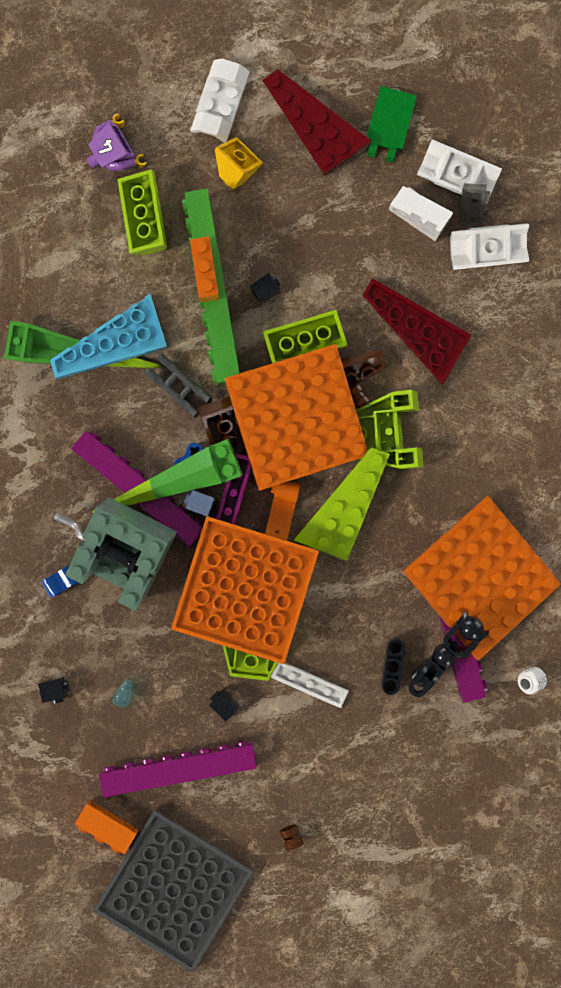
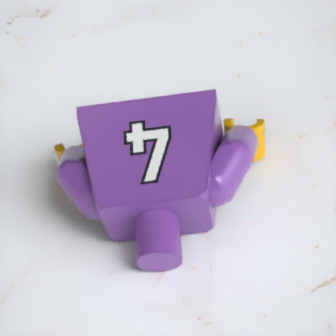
[87,114,147,171]

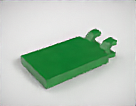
[367,86,417,163]

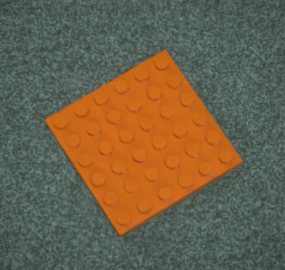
[224,344,368,491]
[403,496,561,660]
[171,516,319,664]

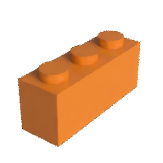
[190,236,220,302]
[75,800,139,854]

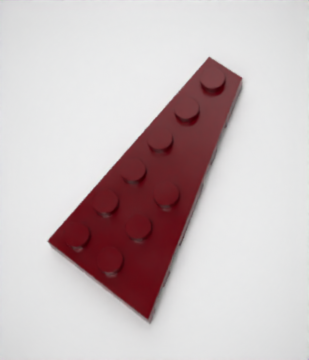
[262,69,372,175]
[362,278,471,385]

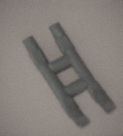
[145,353,213,418]

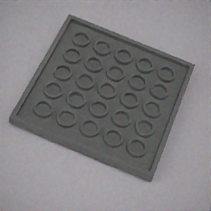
[93,809,254,973]

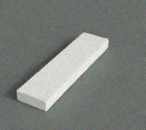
[271,662,349,708]

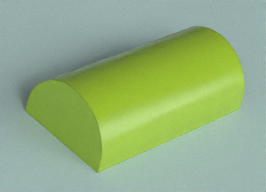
[117,169,167,255]
[263,310,348,363]

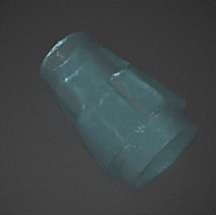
[112,679,135,709]

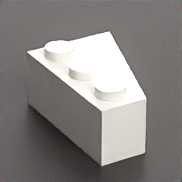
[389,186,453,241]

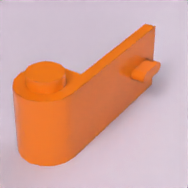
[265,481,300,541]

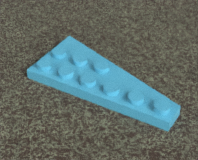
[50,294,167,380]

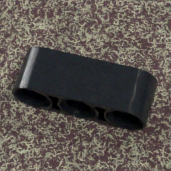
[381,638,405,695]

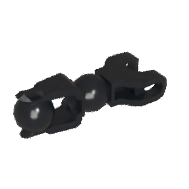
[409,611,489,698]

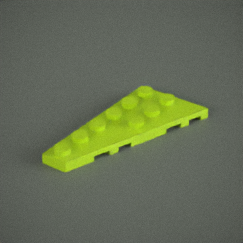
[294,447,390,561]

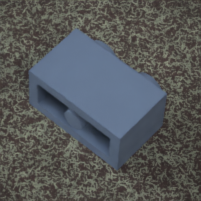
[184,490,216,517]

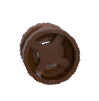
[350,384,371,409]
[279,824,304,851]

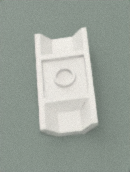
[190,59,250,143]
[417,140,502,204]
[450,223,529,270]

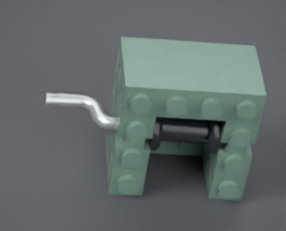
[54,497,178,611]

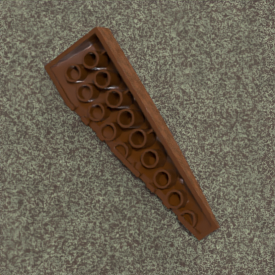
[197,349,386,456]

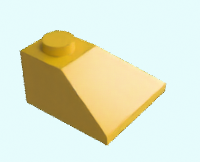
[215,137,263,189]

